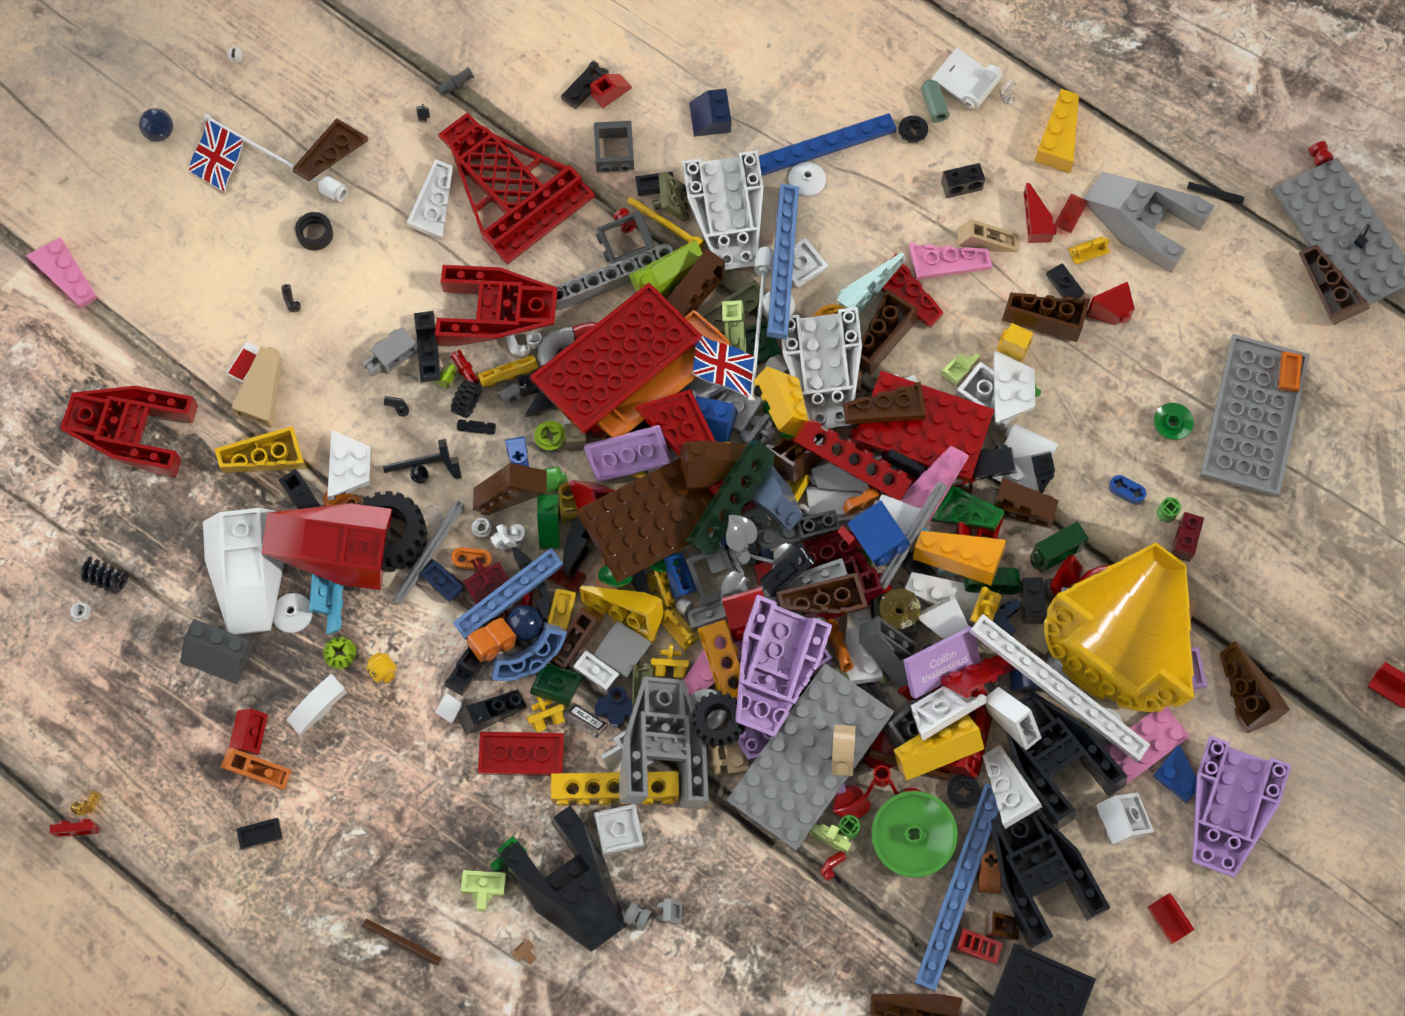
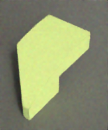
[941,354,980,386]

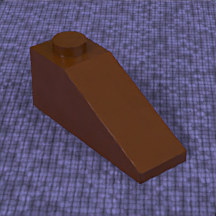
[551,605,605,669]

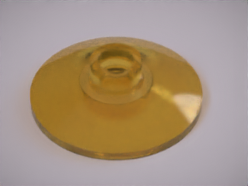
[879,588,921,629]

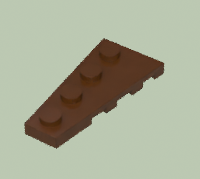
[843,381,926,424]

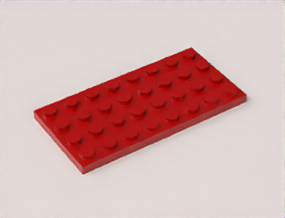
[530,282,702,435]

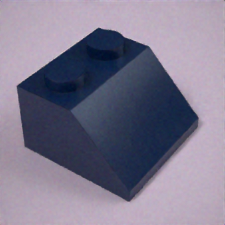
[689,88,731,137]

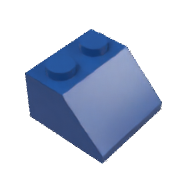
[695,396,738,442]

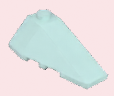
[836,252,906,315]

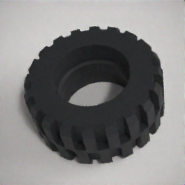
[357,491,428,572]

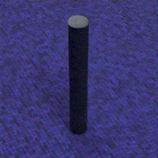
[1187,182,1245,204]
[383,453,443,473]

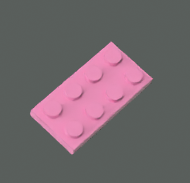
[1104,707,1190,785]

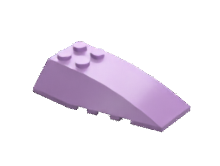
[735,595,832,737]

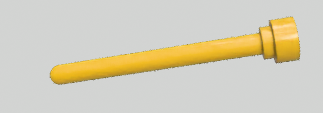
[628,197,706,250]

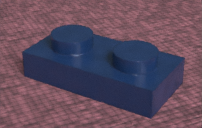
[420,560,464,603]

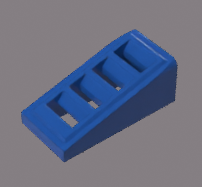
[664,553,697,599]

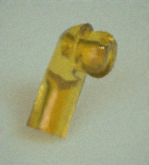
[71,790,102,815]

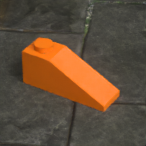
[220,748,292,790]

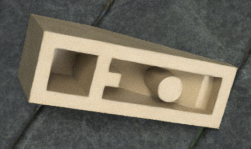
[958,219,1018,252]

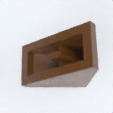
[984,911,1019,940]

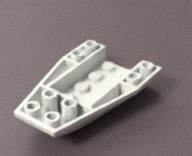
[682,150,764,270]
[782,307,862,429]
[203,508,284,635]

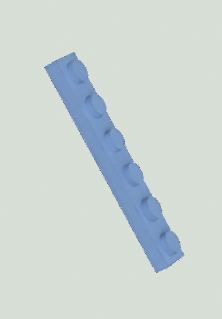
[453,548,564,640]

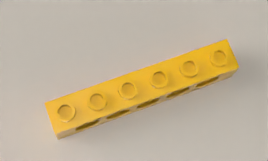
[551,771,679,806]

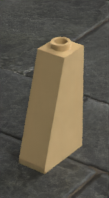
[232,347,282,428]

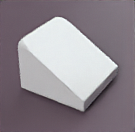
[435,693,464,724]
[601,746,623,773]

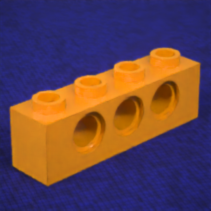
[697,620,741,698]

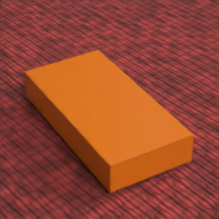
[1278,351,1302,393]

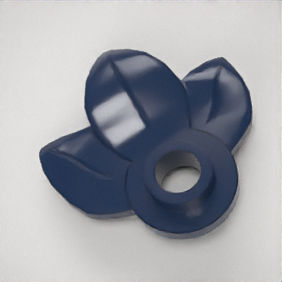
[595,686,634,728]

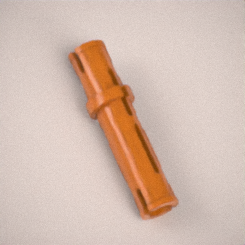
[826,619,854,672]

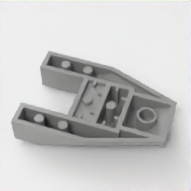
[1082,171,1214,273]
[619,676,709,809]

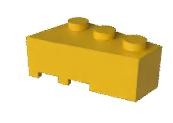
[753,366,809,437]

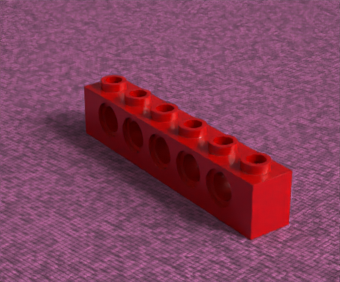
[793,419,912,501]

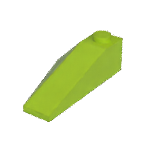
[629,240,703,298]

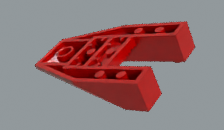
[435,265,558,346]
[60,385,198,478]

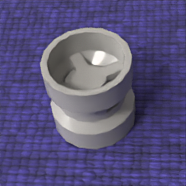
[623,902,652,931]

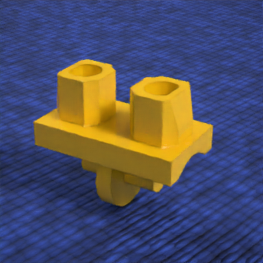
[970,586,1002,623]
[651,644,689,678]
[526,696,565,733]

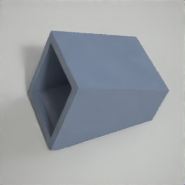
[741,461,803,531]

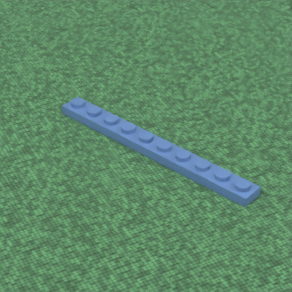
[767,183,799,340]
[914,783,999,992]

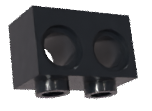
[941,163,985,198]

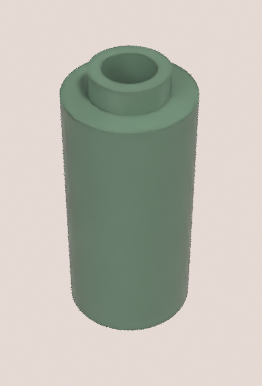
[921,80,950,123]

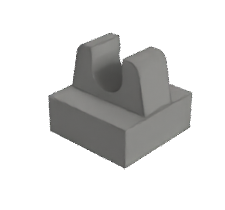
[497,383,521,407]
[657,899,682,924]

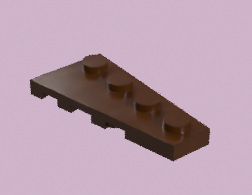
[293,118,368,182]

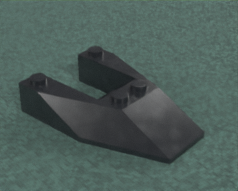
[1004,691,1127,830]
[499,805,626,952]
[990,810,1110,950]

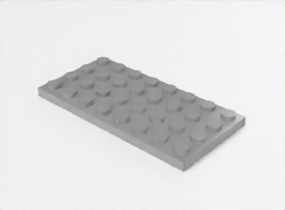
[1272,157,1405,306]
[1199,334,1310,498]
[727,663,894,851]

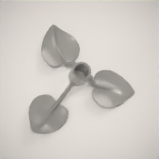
[720,515,802,606]

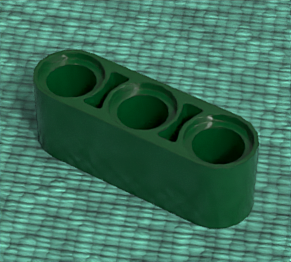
[963,567,1022,594]

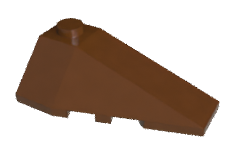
[679,441,761,490]
[777,573,868,614]
[1220,641,1290,733]
[870,994,963,1016]

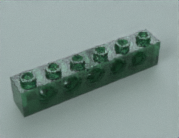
[685,440,776,556]

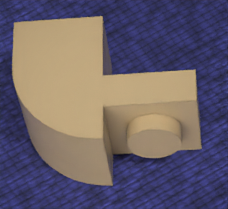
[831,725,856,776]

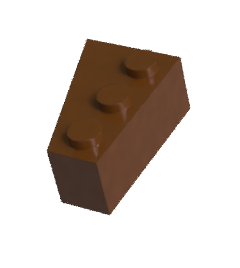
[763,426,834,483]
[994,477,1059,529]

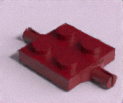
[463,557,509,621]

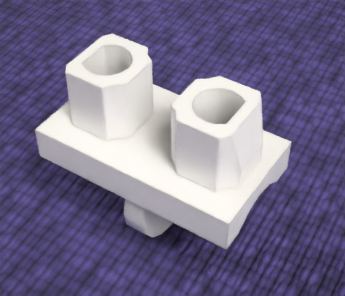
[490,524,526,552]

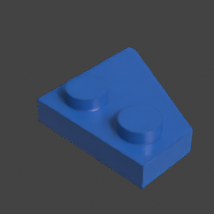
[1153,745,1197,803]

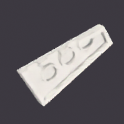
[903,572,980,625]
[982,745,1042,829]

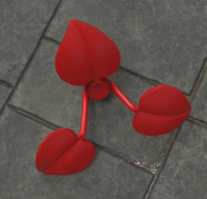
[832,732,922,819]

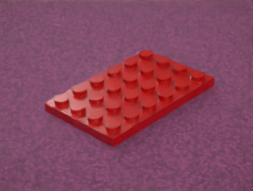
[855,371,995,482]

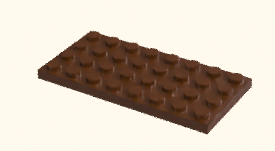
[576,458,743,583]

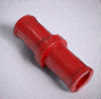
[450,350,480,385]

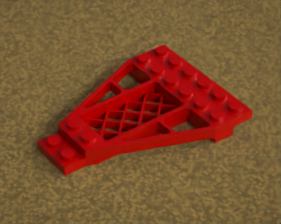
[438,112,595,265]

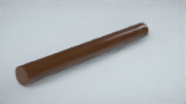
[868,748,949,781]
[362,918,442,965]

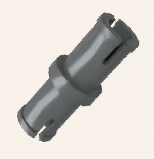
[437,67,474,97]

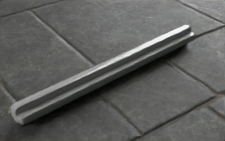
[879,482,947,589]
[393,501,464,605]

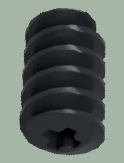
[81,557,129,594]

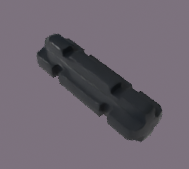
[457,419,496,435]

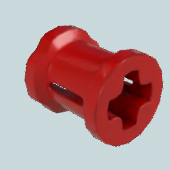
[613,208,637,234]

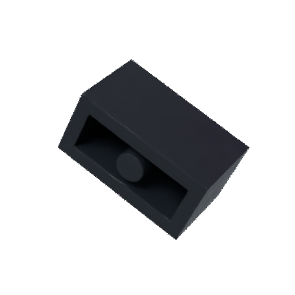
[974,445,1017,480]
[1020,577,1047,624]

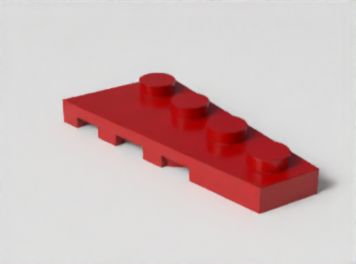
[881,253,944,329]
[941,655,1016,698]

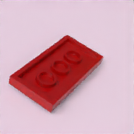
[478,731,564,776]

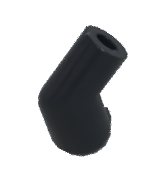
[281,284,301,313]
[384,396,409,417]

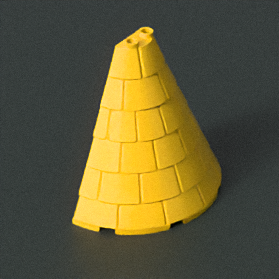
[1044,542,1195,712]

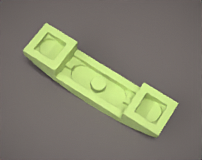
[722,300,746,352]

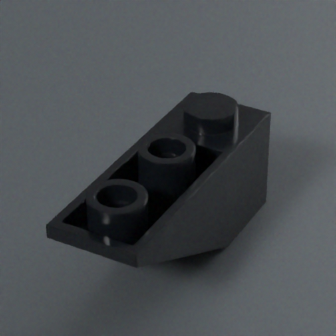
[279,469,321,509]
[457,689,527,735]

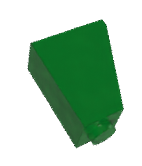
[537,495,560,550]

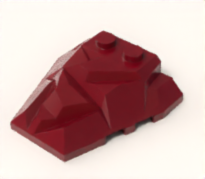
[803,530,883,620]

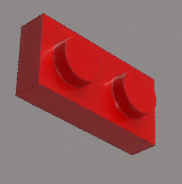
[50,819,99,837]

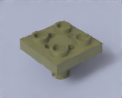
[652,172,690,222]

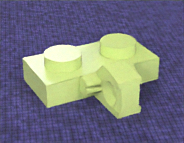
[809,823,852,854]
[461,870,506,912]

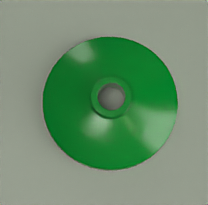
[1154,403,1194,440]

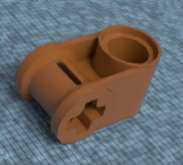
[978,851,1001,894]

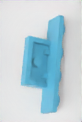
[309,574,345,635]

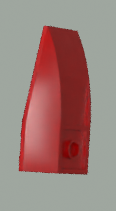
[261,503,392,590]

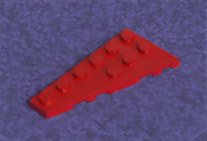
[635,389,740,501]

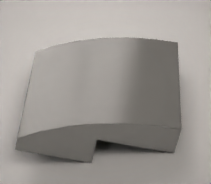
[593,621,652,679]

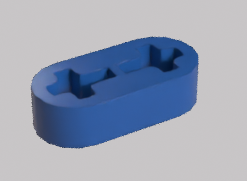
[1109,475,1147,505]

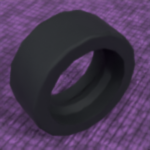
[295,212,334,251]

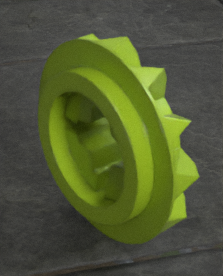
[534,421,566,452]
[323,636,356,669]

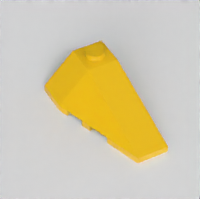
[580,585,664,643]

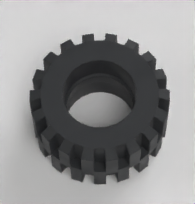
[691,691,744,749]

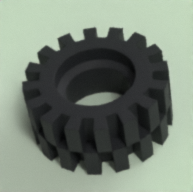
[451,380,482,419]

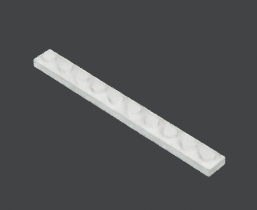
[969,614,1150,762]

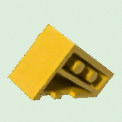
[996,323,1033,363]

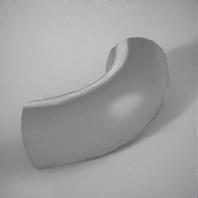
[538,326,574,369]

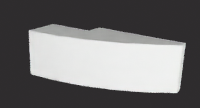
[286,674,347,736]

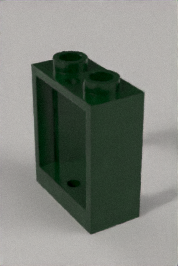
[1030,521,1089,573]

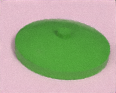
[872,791,958,878]

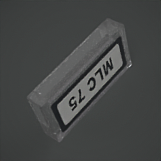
[562,702,609,738]

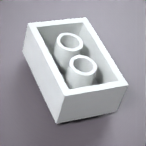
[955,362,1014,433]

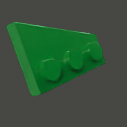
[932,485,1005,530]

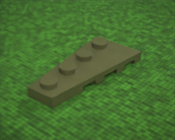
[700,280,765,336]

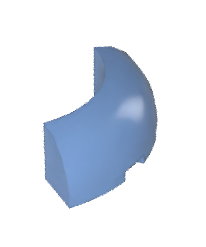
[492,622,567,681]

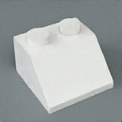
[1096,792,1154,845]

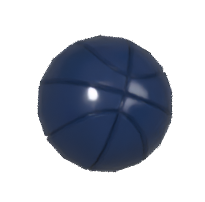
[139,108,173,142]
[506,605,543,641]

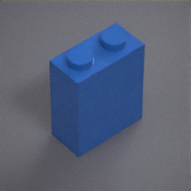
[847,501,911,567]

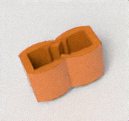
[467,618,516,662]

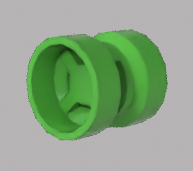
[1157,497,1181,523]
[838,815,860,840]

